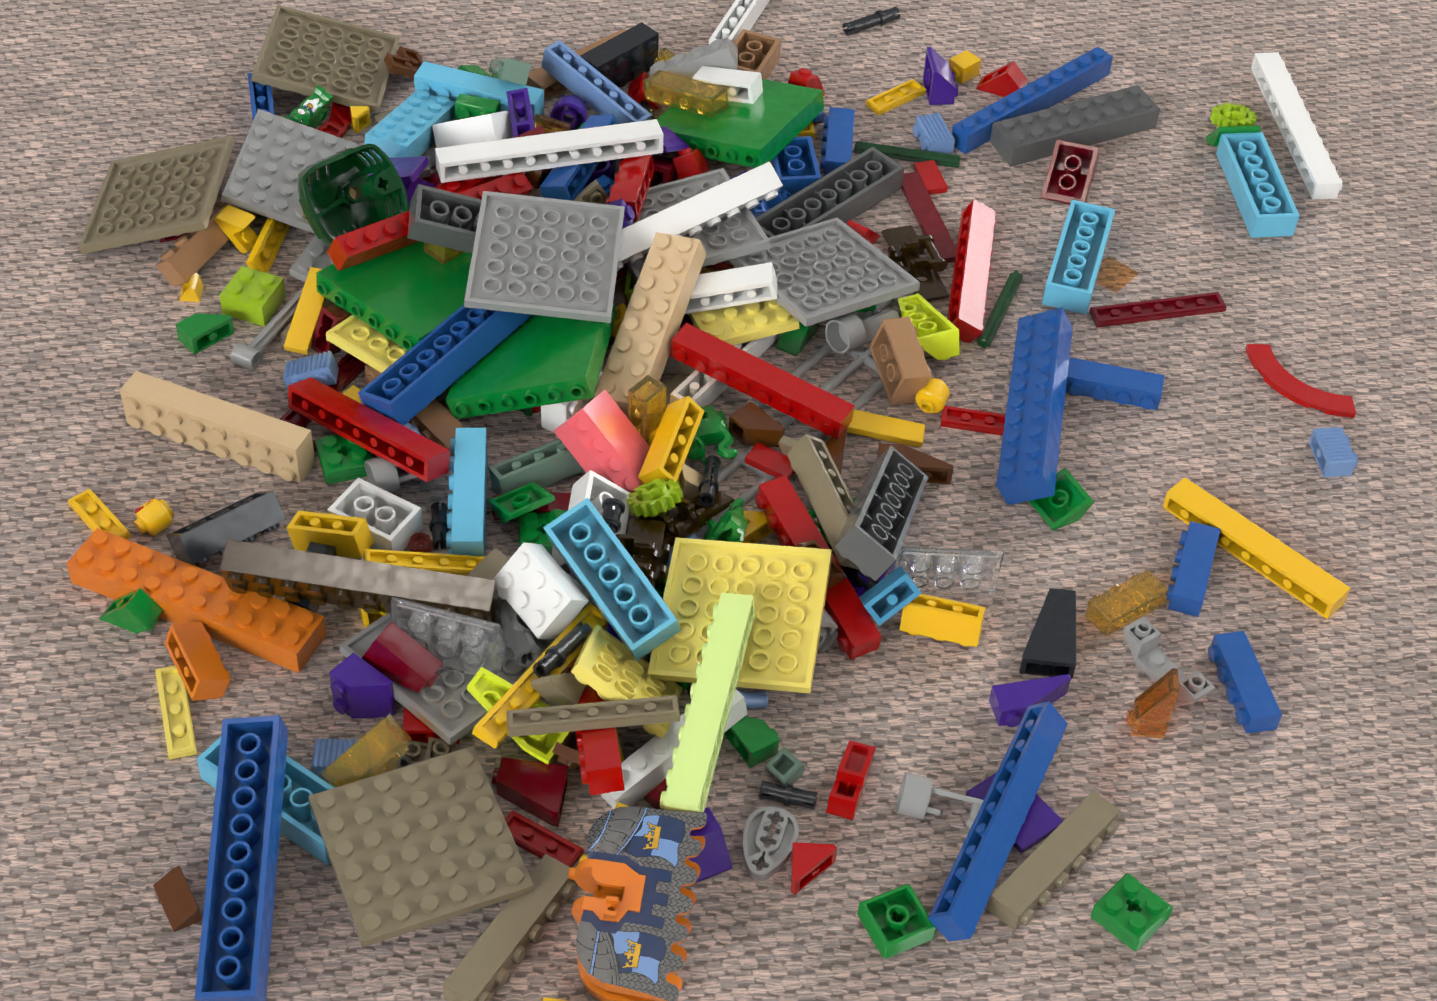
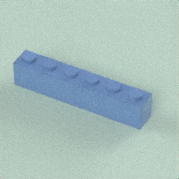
[541,40,652,124]

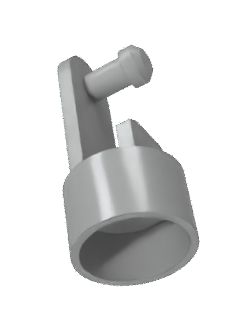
[825,309,899,354]
[365,457,450,493]
[896,772,984,828]

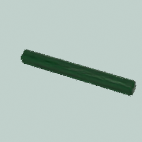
[854,141,960,168]
[977,270,1023,349]

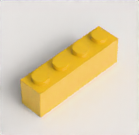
[638,396,704,484]

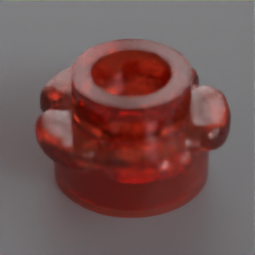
[408,532,433,553]

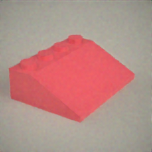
[554,390,650,493]

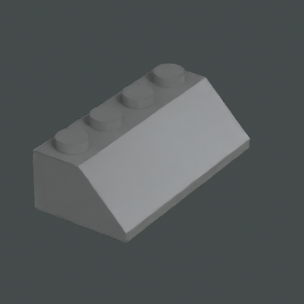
[650,38,738,97]

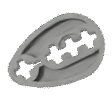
[742,806,799,881]

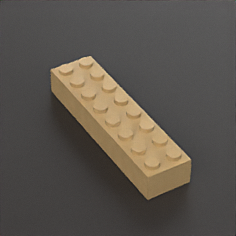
[593,232,706,419]
[120,371,315,483]

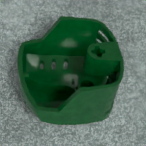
[298,144,409,247]

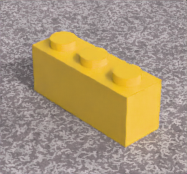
[286,510,374,559]
[899,594,986,647]

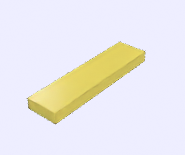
[155,666,197,760]

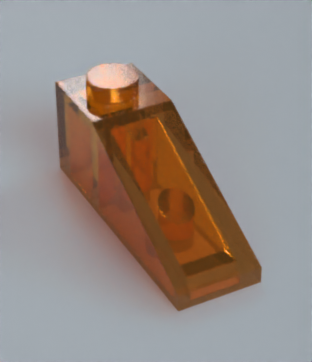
[1126,668,1179,739]

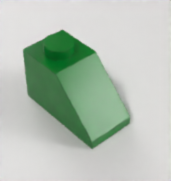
[176,313,234,355]
[776,321,819,357]
[99,588,163,634]
[724,716,780,768]

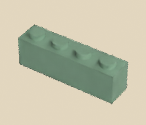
[489,56,531,85]
[488,439,584,495]

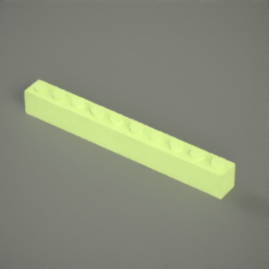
[660,593,755,812]

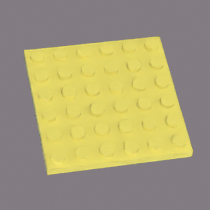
[647,538,832,693]

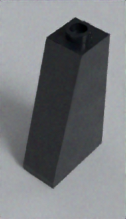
[1019,588,1076,679]

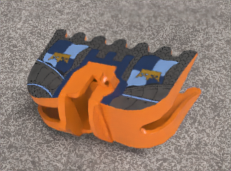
[568,806,707,1001]

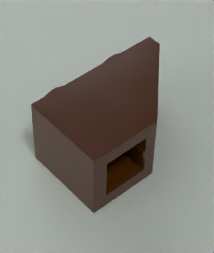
[729,402,785,448]

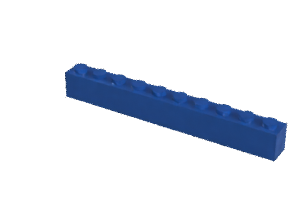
[952,47,1113,154]
[928,701,1068,942]

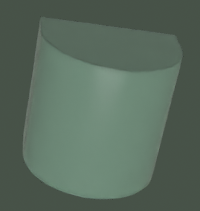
[765,747,805,786]

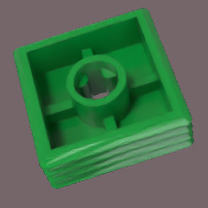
[455,94,500,120]
[315,435,373,485]
[519,509,568,556]
[1091,873,1173,951]
[857,884,936,959]

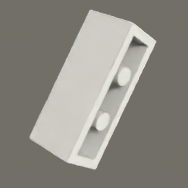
[692,66,763,104]

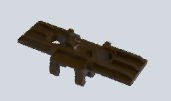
[882,225,949,302]
[639,491,734,549]
[616,518,671,589]

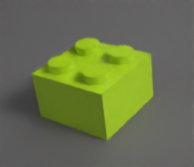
[219,266,286,327]

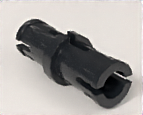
[429,502,449,550]
[759,780,818,810]

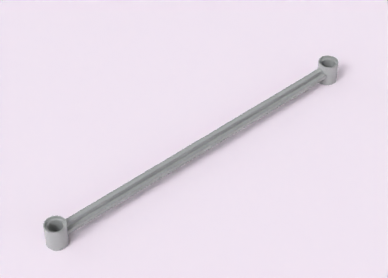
[231,146,437,371]

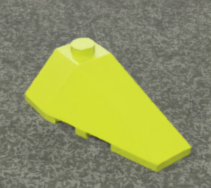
[898,294,960,360]
[467,667,574,764]

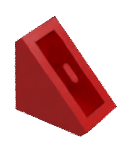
[791,842,837,895]

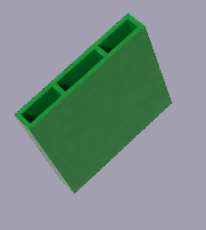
[657,79,824,168]
[316,241,472,351]
[446,303,617,419]

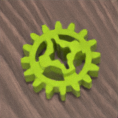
[1210,103,1257,128]
[626,479,683,517]

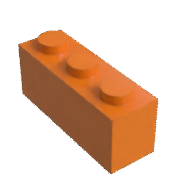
[164,622,230,701]

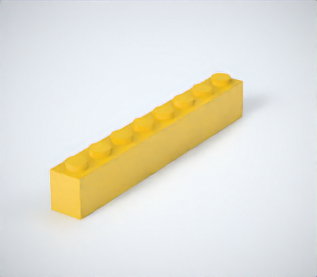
[1163,477,1351,620]

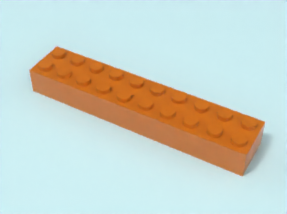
[66,528,327,673]

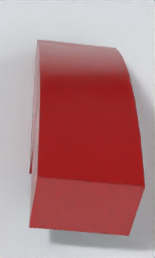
[826,740,876,820]

